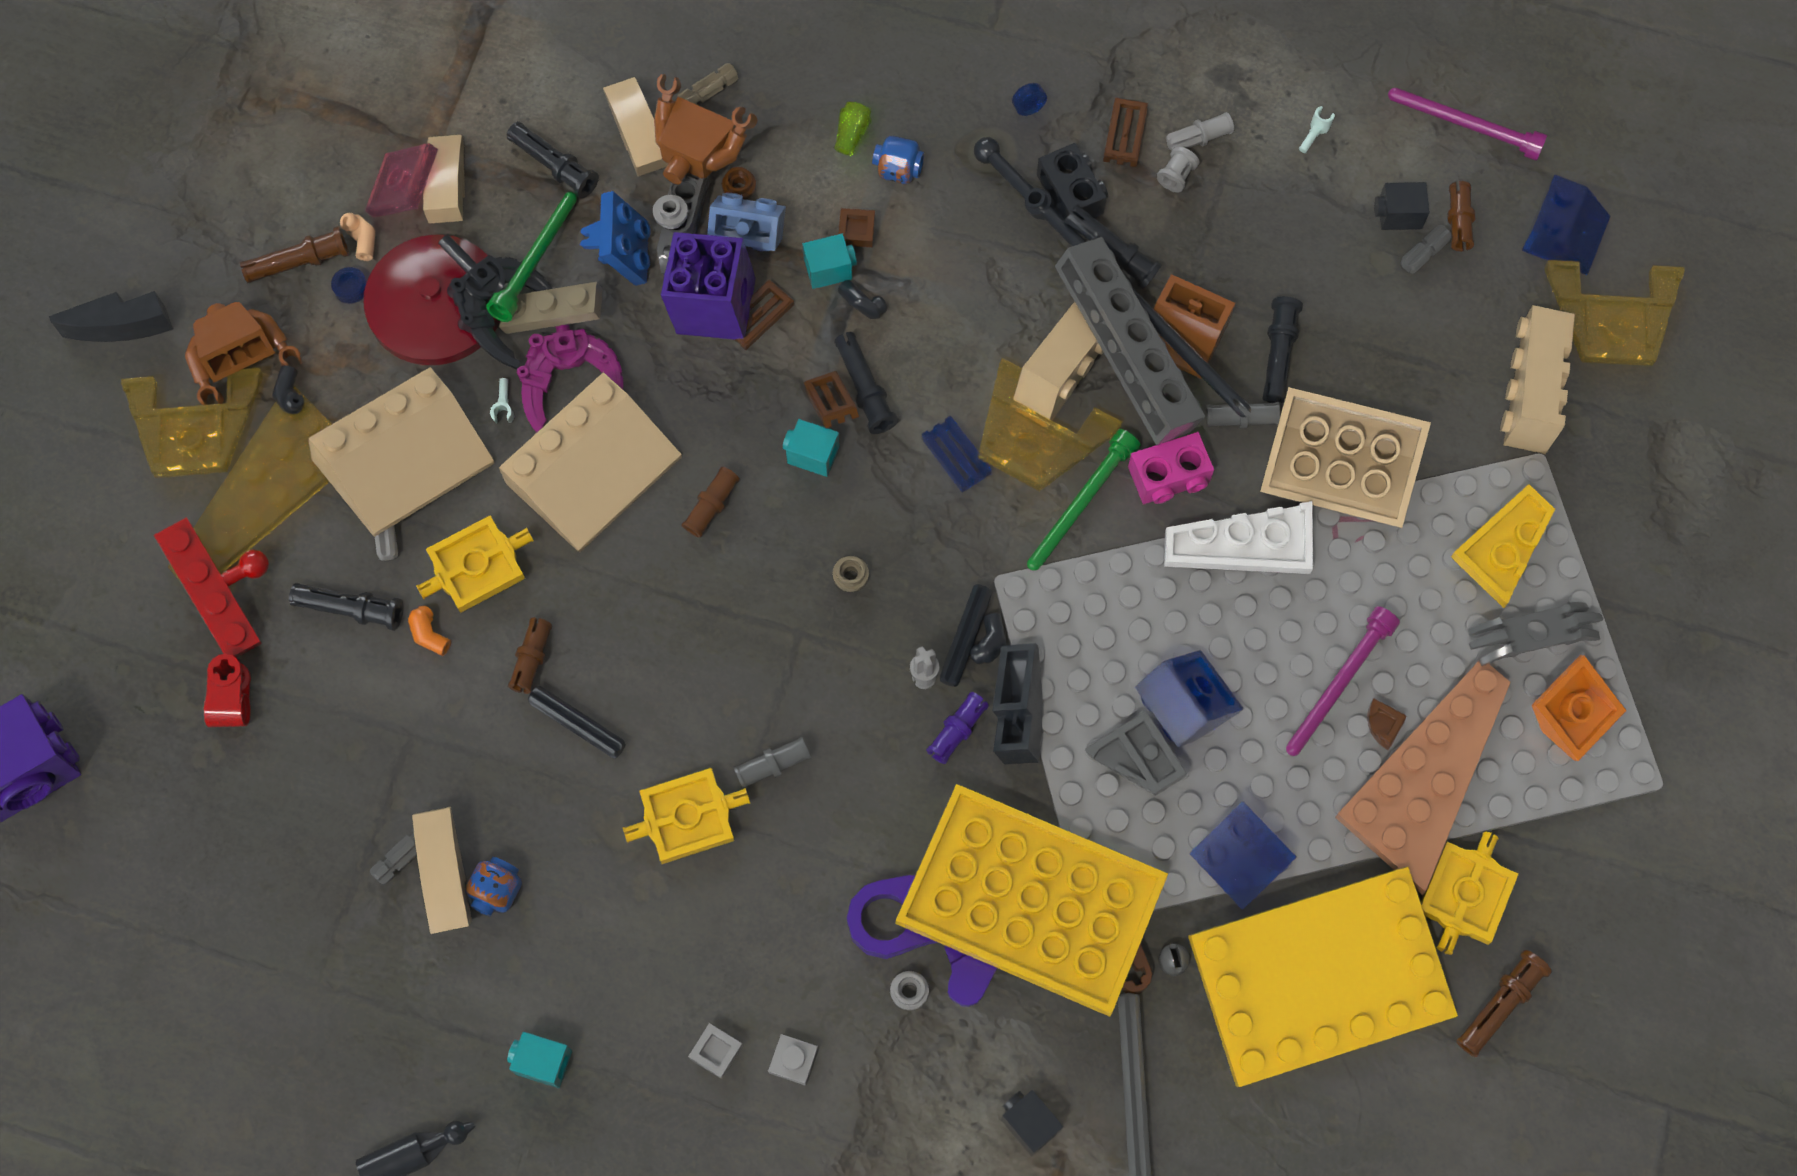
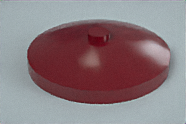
[363,235,504,365]

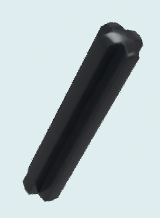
[940,584,992,687]
[528,686,626,759]

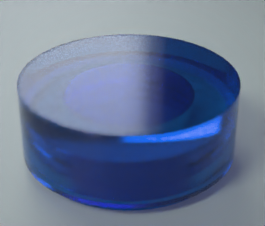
[1012,83,1047,116]
[331,267,367,304]

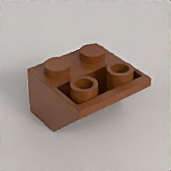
[1154,274,1235,378]

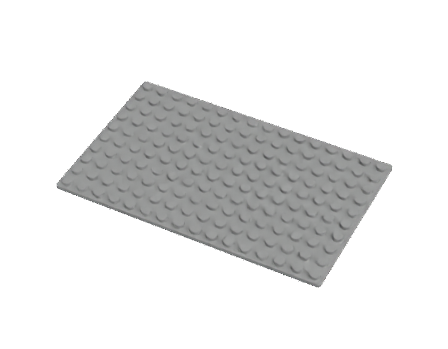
[994,453,1663,911]

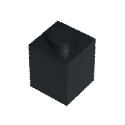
[1374,182,1430,230]
[1001,1090,1064,1157]

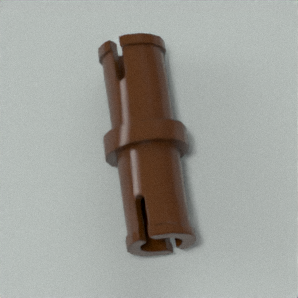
[1447,181,1475,252]
[681,467,740,538]
[508,617,552,694]

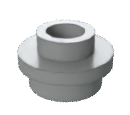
[653,195,688,229]
[890,971,929,1010]

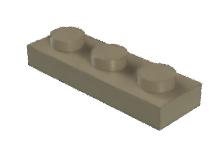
[499,282,603,334]

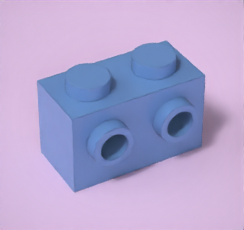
[707,193,786,251]

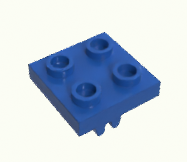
[580,191,651,286]

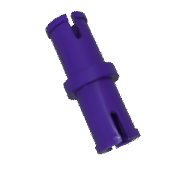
[926,692,989,764]

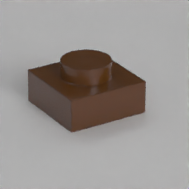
[838,208,875,248]

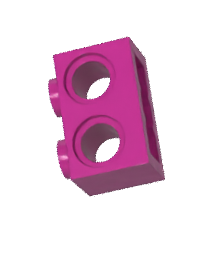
[1128,432,1214,504]

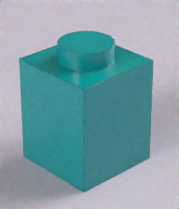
[802,233,857,289]
[782,419,840,477]
[507,1032,572,1088]

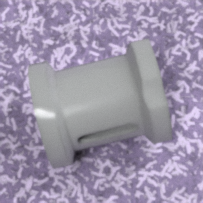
[1157,146,1200,193]

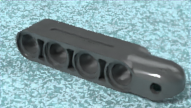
[657,171,713,274]

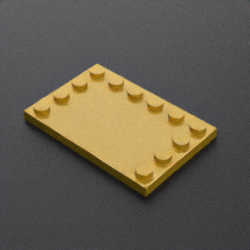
[895,784,1168,1017]
[1188,867,1458,1087]

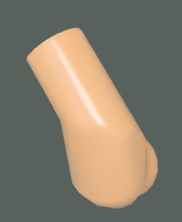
[340,213,376,261]

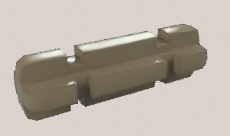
[677,63,738,105]

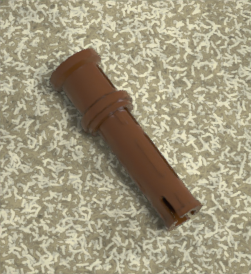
[240,226,349,283]
[1456,950,1552,1057]

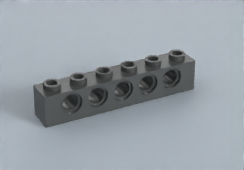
[1055,237,1205,446]

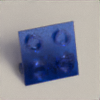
[1189,801,1297,910]

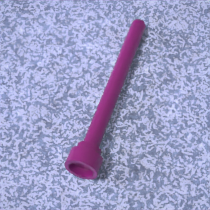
[1388,88,1548,161]
[1286,606,1400,756]

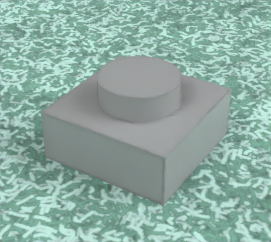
[688,1023,743,1079]
[768,1034,818,1086]

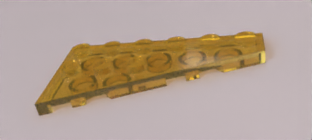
[168,386,332,580]

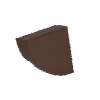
[1367,698,1407,750]

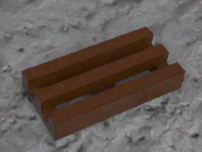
[1103,98,1148,167]
[733,280,794,350]
[803,371,859,429]

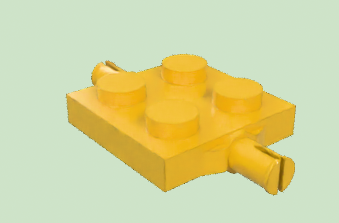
[416,515,534,613]
[623,768,750,864]
[1420,832,1518,955]

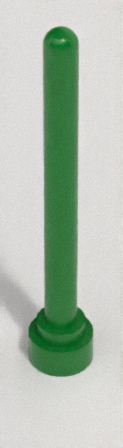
[486,192,577,322]
[1027,429,1141,571]

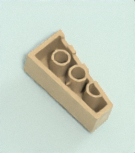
[1010,302,1104,430]
[1500,305,1575,454]

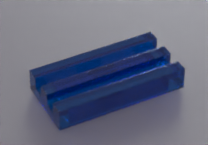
[921,416,992,493]

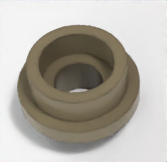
[833,556,869,592]

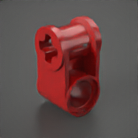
[204,654,251,727]

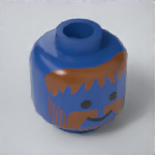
[872,136,924,184]
[465,857,522,917]

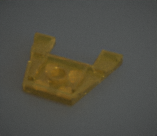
[1545,260,1685,366]
[978,358,1122,492]
[121,368,263,478]

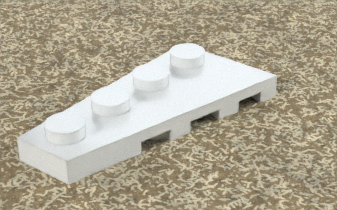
[1164,501,1313,574]

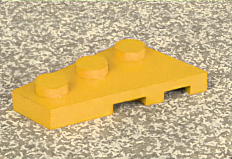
[1451,484,1555,608]

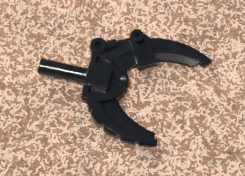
[438,234,553,369]

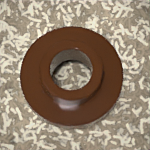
[722,167,756,200]

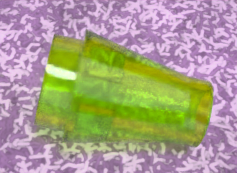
[834,102,872,156]

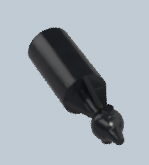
[356,1121,475,1176]

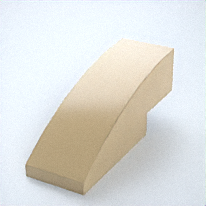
[603,77,668,176]
[423,135,465,223]
[412,807,472,934]

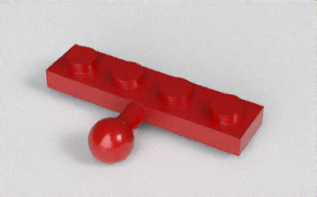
[154,517,269,658]

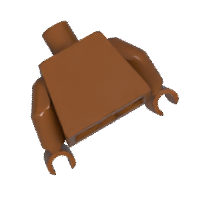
[654,74,758,185]
[185,302,302,409]

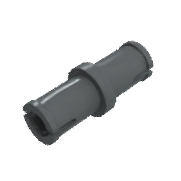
[1206,401,1280,429]
[733,736,811,789]

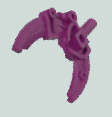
[517,324,624,433]

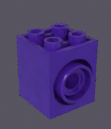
[661,232,756,340]
[0,694,82,822]

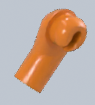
[408,606,451,656]

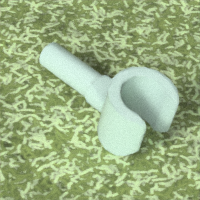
[1299,106,1335,153]
[490,378,514,424]

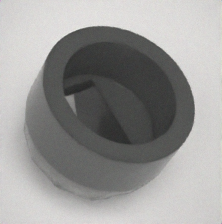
[1158,943,1190,976]

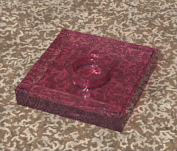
[365,143,438,218]

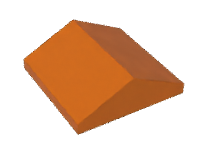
[1532,655,1626,761]

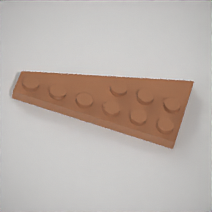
[1335,661,1511,895]

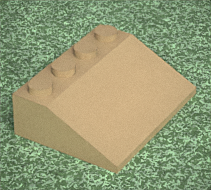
[309,367,494,537]
[499,372,682,553]
[1260,387,1431,528]

